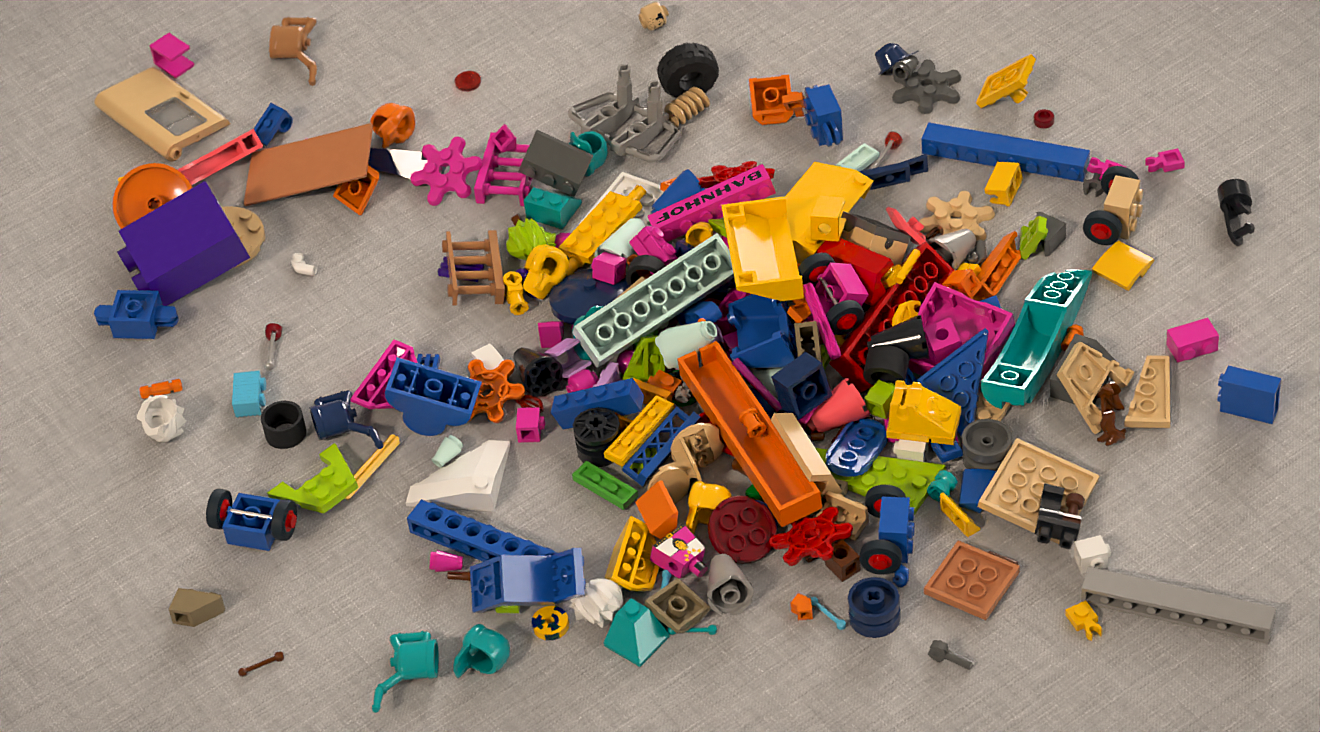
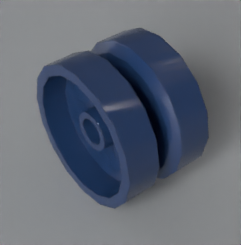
[847,577,901,638]

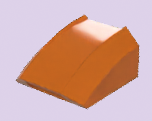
[749,74,794,125]

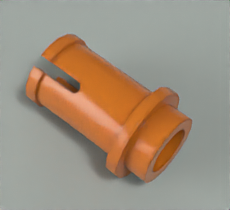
[1061,324,1084,351]

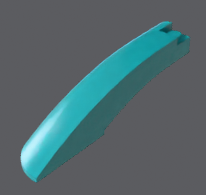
[981,269,1093,409]

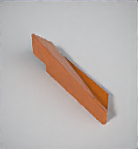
[972,231,1021,301]

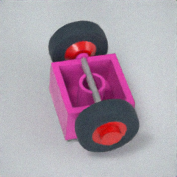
[798,253,869,335]

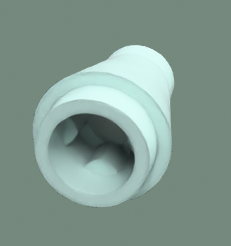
[431,435,463,468]

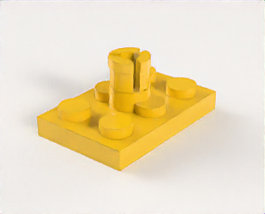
[976,54,1036,108]

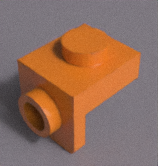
[647,370,682,398]

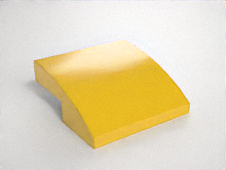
[1092,241,1154,291]

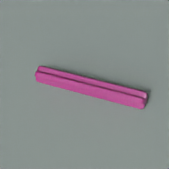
[803,283,841,360]

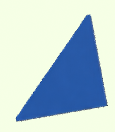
[917,328,989,437]

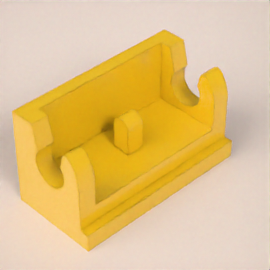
[984,162,1023,206]

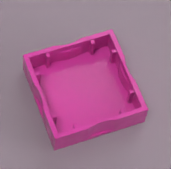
[908,282,1015,388]

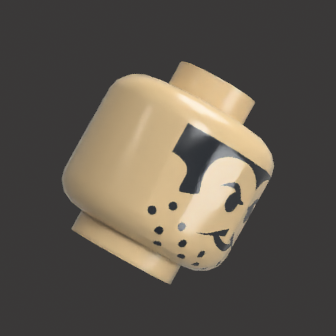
[638,2,669,31]

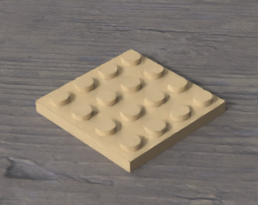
[977,438,1100,544]

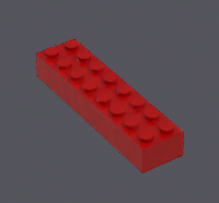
[829,242,955,393]

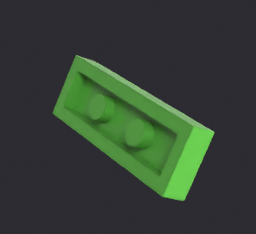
[572,461,638,510]

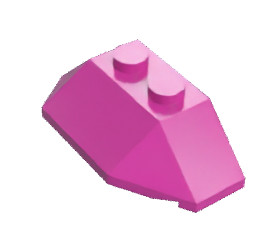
[350,339,418,409]

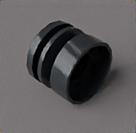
[573,407,621,467]

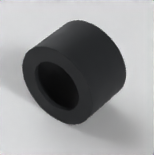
[863,345,910,386]
[261,400,307,449]

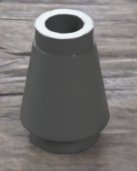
[893,55,918,80]

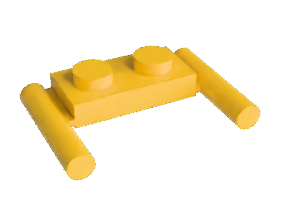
[880,249,921,289]

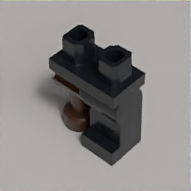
[1034,483,1085,549]

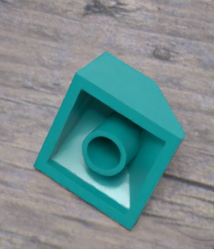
[603,598,670,667]

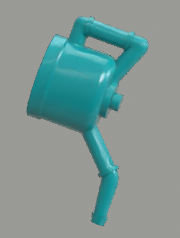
[372,631,439,713]

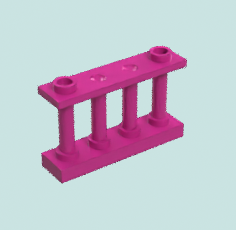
[474,132,532,206]

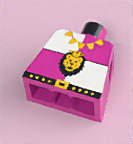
[650,523,708,578]

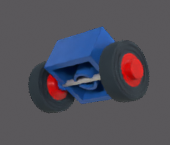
[859,484,915,575]
[206,489,297,551]

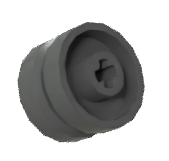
[962,419,1012,471]

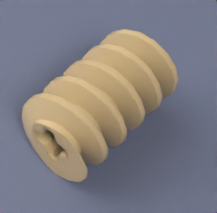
[664,87,710,127]

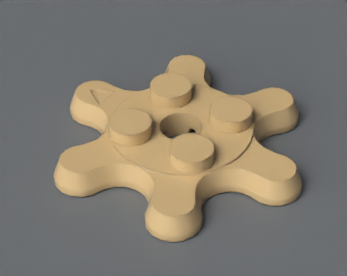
[919,191,995,241]

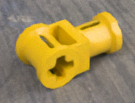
[503,271,529,315]

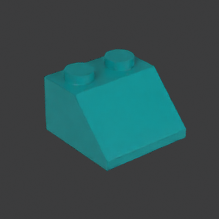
[524,187,582,230]

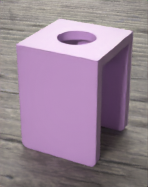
[544,338,592,378]

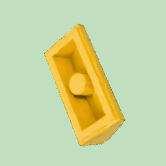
[940,493,981,537]

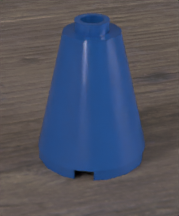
[651,169,705,214]

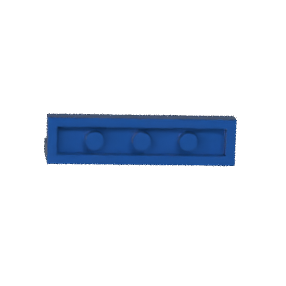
[622,406,700,487]

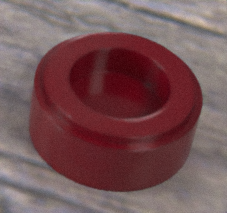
[1034,109,1054,129]

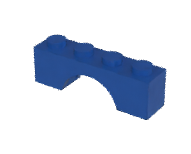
[551,378,644,430]

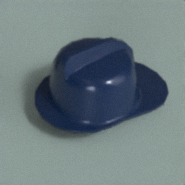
[875,43,919,75]

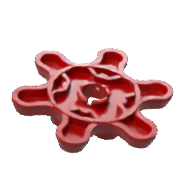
[698,161,775,188]
[769,507,853,566]

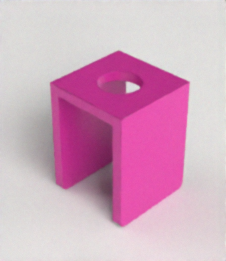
[149,32,194,78]
[924,317,962,364]

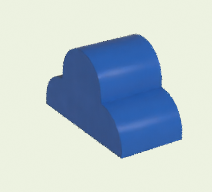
[385,357,482,436]

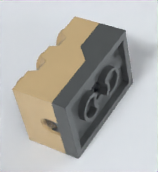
[840,211,911,267]

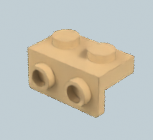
[816,491,869,540]

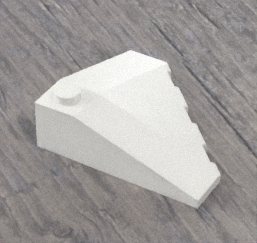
[406,440,510,512]

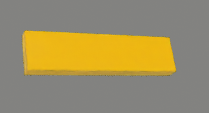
[604,395,675,467]

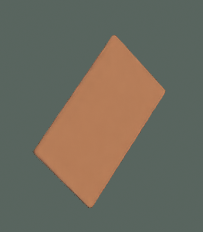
[244,123,373,206]

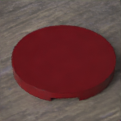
[708,496,777,564]

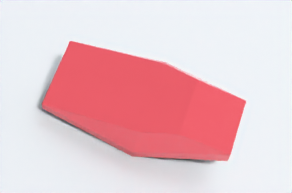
[885,207,926,245]

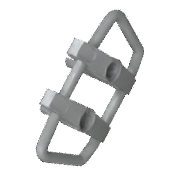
[568,64,680,162]

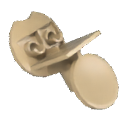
[647,423,725,504]

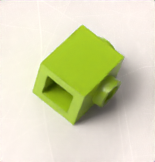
[864,380,895,420]

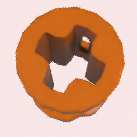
[739,408,767,438]

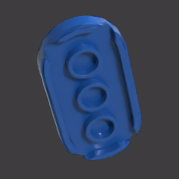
[825,419,888,477]

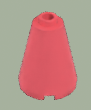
[806,378,870,433]

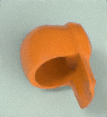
[370,103,415,149]

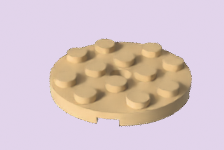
[221,207,265,268]

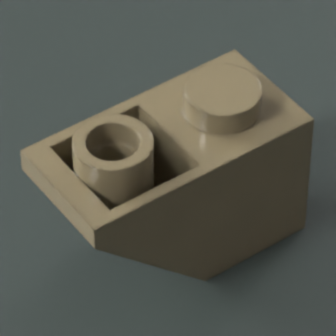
[169,588,225,627]

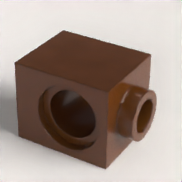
[825,539,861,582]

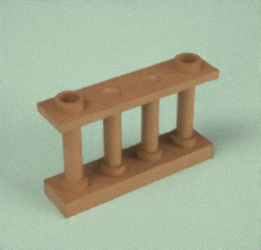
[442,230,505,306]

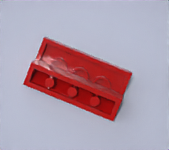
[817,238,894,306]

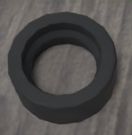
[626,255,666,286]

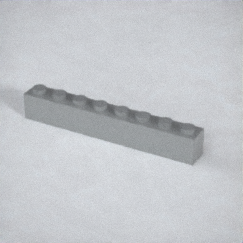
[1081,567,1276,644]

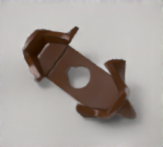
[1095,382,1126,446]

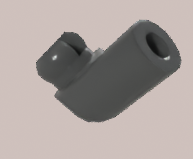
[966,240,987,265]

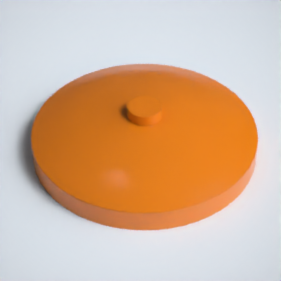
[113,163,192,229]

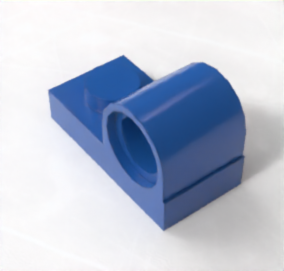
[254,103,293,146]

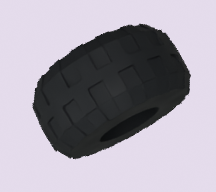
[657,42,719,98]

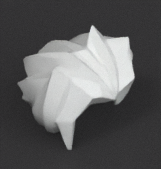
[137,395,186,443]
[569,579,624,628]

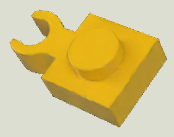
[1065,600,1102,641]

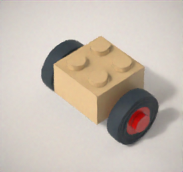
[1083,166,1143,245]

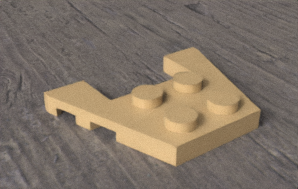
[1057,342,1135,434]

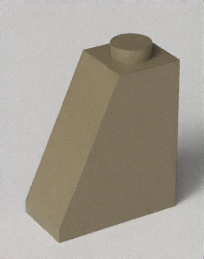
[794,321,823,362]

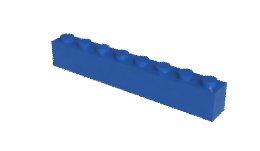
[921,122,1090,182]

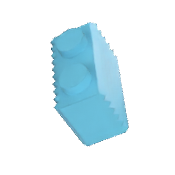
[232,370,266,418]

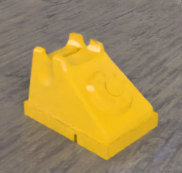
[886,380,961,445]

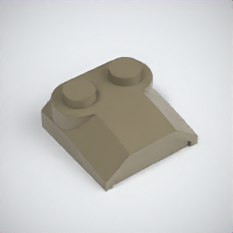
[644,578,711,633]

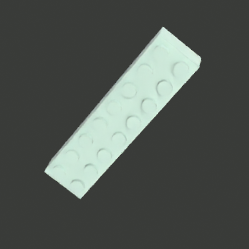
[572,233,734,368]

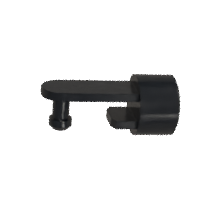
[1217,179,1255,246]

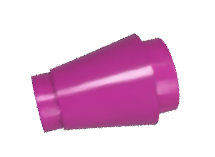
[429,550,463,572]

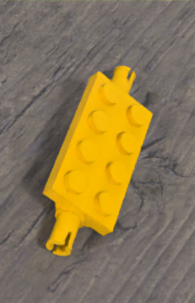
[558,185,647,278]

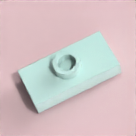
[836,143,880,171]

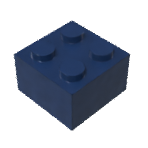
[771,352,832,420]

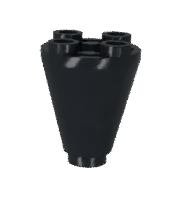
[513,347,563,397]

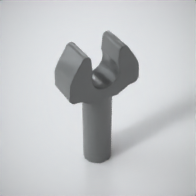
[1083,173,1104,197]
[928,640,973,670]

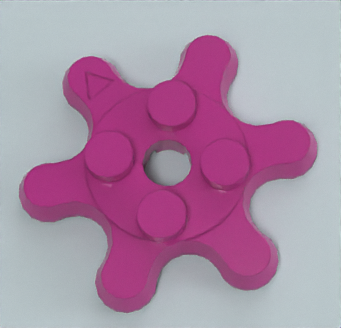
[410,136,483,206]

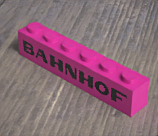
[647,164,776,243]

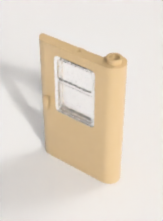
[95,67,230,162]

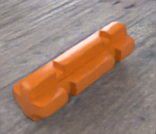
[140,379,183,399]

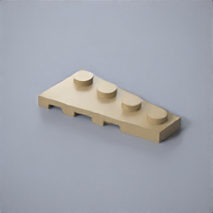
[1124,355,1170,428]

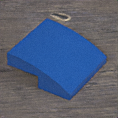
[958,469,997,513]

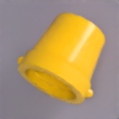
[685,222,713,247]

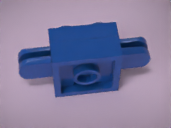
[803,84,843,147]
[94,290,179,339]

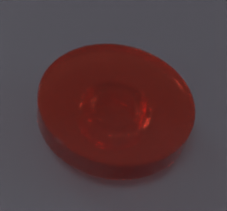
[455,71,481,92]

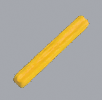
[345,434,400,500]

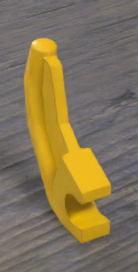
[892,300,921,326]

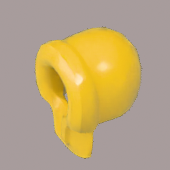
[523,244,569,300]
[686,481,732,535]

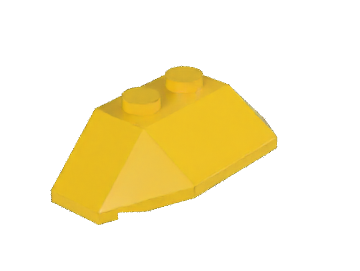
[604,516,659,591]

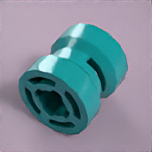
[927,470,958,502]

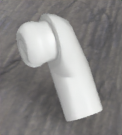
[291,253,317,276]

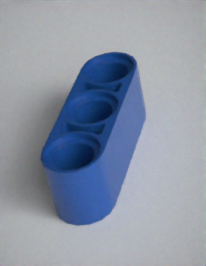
[676,301,722,325]

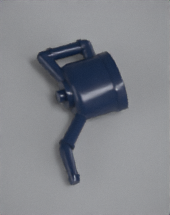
[309,390,383,449]

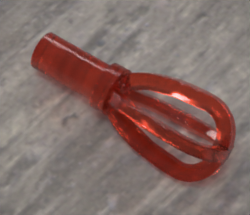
[513,395,544,413]

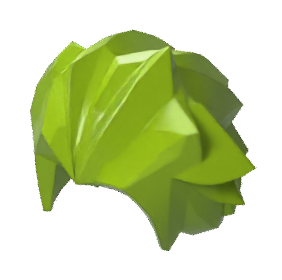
[506,218,556,261]

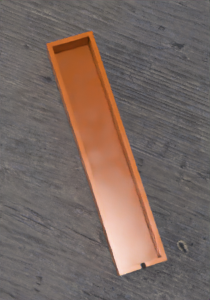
[677,341,822,527]

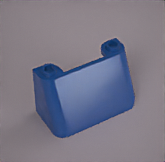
[727,294,798,368]

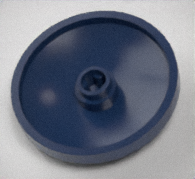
[549,269,629,325]

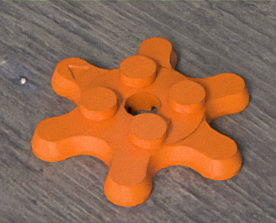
[468,359,525,423]

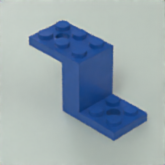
[470,548,586,613]

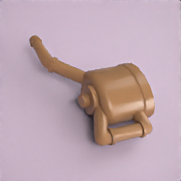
[269,17,317,86]

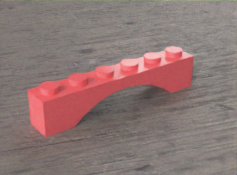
[177,129,263,186]

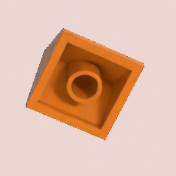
[635,481,678,539]

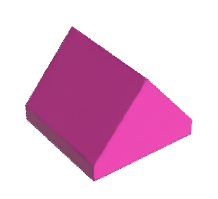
[491,124,517,152]

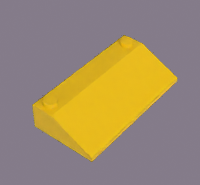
[785,162,873,264]
[721,196,804,301]

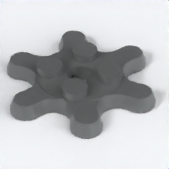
[892,60,961,114]

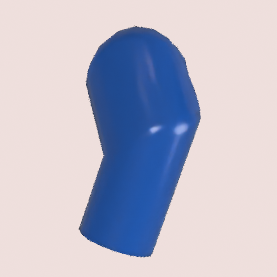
[892,564,909,587]

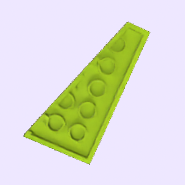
[815,448,946,515]

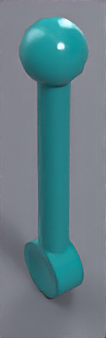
[668,625,717,635]

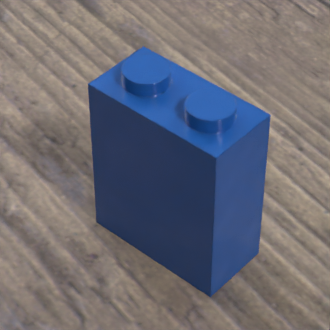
[1217,365,1281,424]

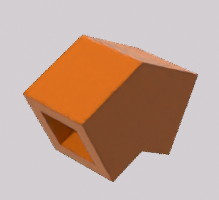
[791,593,813,621]

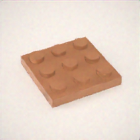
[924,540,1020,620]

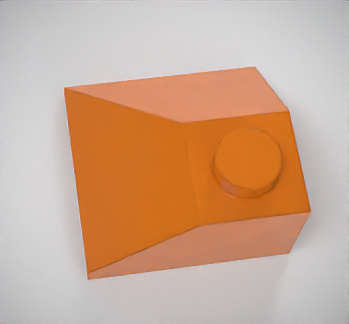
[333,165,379,215]

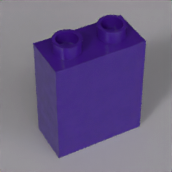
[117,181,251,306]

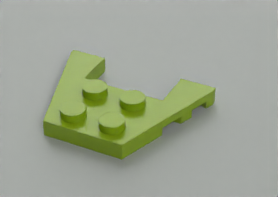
[267,443,359,514]

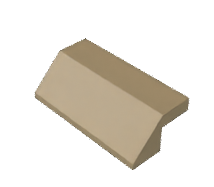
[771,413,842,495]

